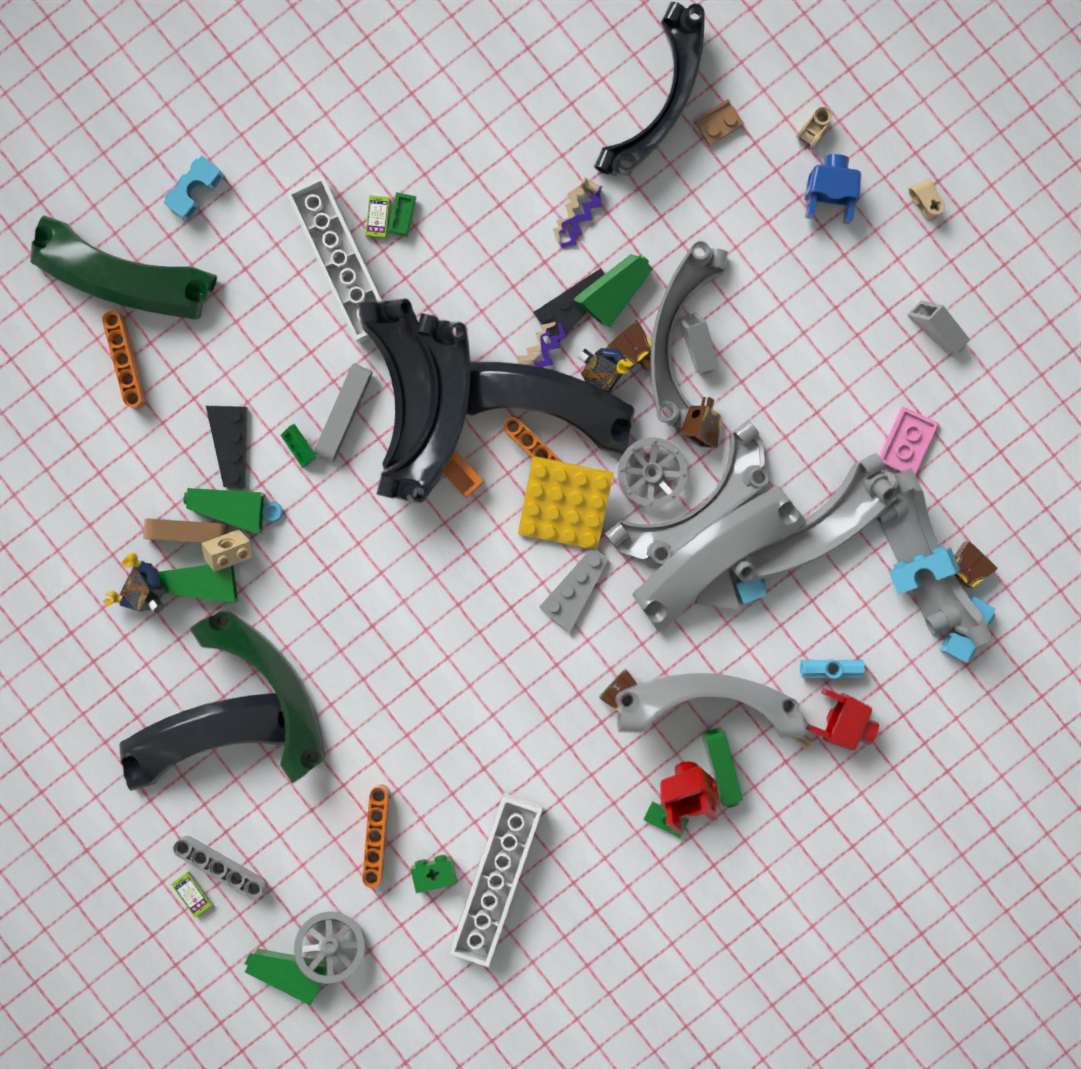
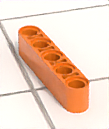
[102,310,146,409]
[504,417,563,462]
[362,784,390,888]

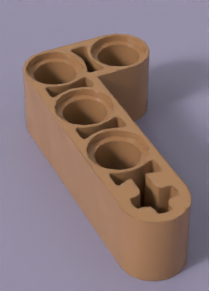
[143,518,227,543]

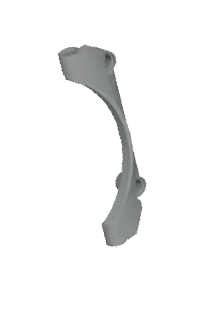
[604,420,769,564]
[876,468,993,646]

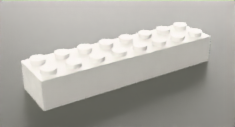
[286,175,382,344]
[449,793,542,968]

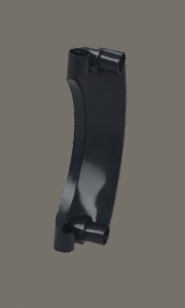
[594,1,705,176]
[358,298,431,471]
[376,313,470,503]
[466,362,635,455]
[119,693,285,791]

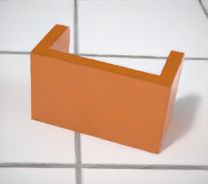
[443,451,484,498]

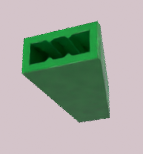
[574,254,653,327]
[183,488,265,534]
[159,564,239,603]
[701,727,743,808]
[244,948,327,1006]

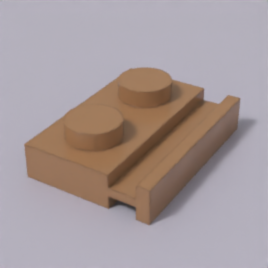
[694,99,744,147]

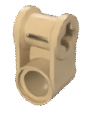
[796,107,832,148]
[909,178,945,220]

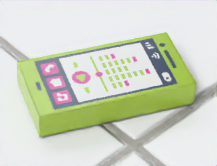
[365,195,390,239]
[171,871,212,918]

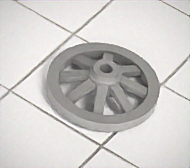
[618,438,687,507]
[294,912,365,985]

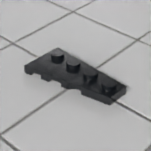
[533,268,604,343]
[206,406,248,488]

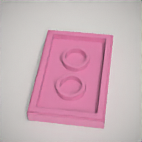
[879,406,939,475]

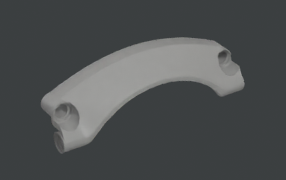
[650,241,728,430]
[731,453,899,581]
[632,486,807,632]
[615,673,805,738]

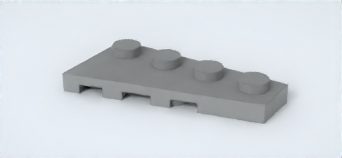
[539,548,608,634]

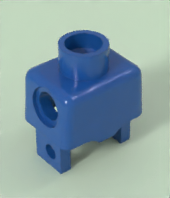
[804,154,861,224]

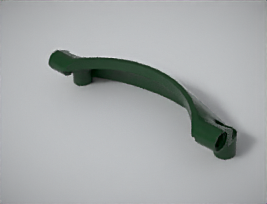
[30,215,217,320]
[189,611,325,784]

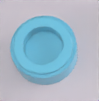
[262,502,283,522]

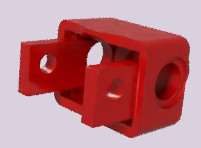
[806,688,879,751]
[660,761,720,834]

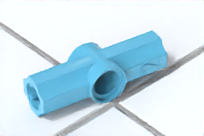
[800,659,865,679]

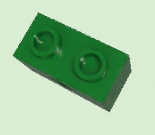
[410,855,457,893]

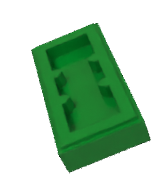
[388,192,417,237]
[281,423,317,468]
[643,801,689,838]

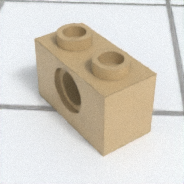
[201,529,252,572]

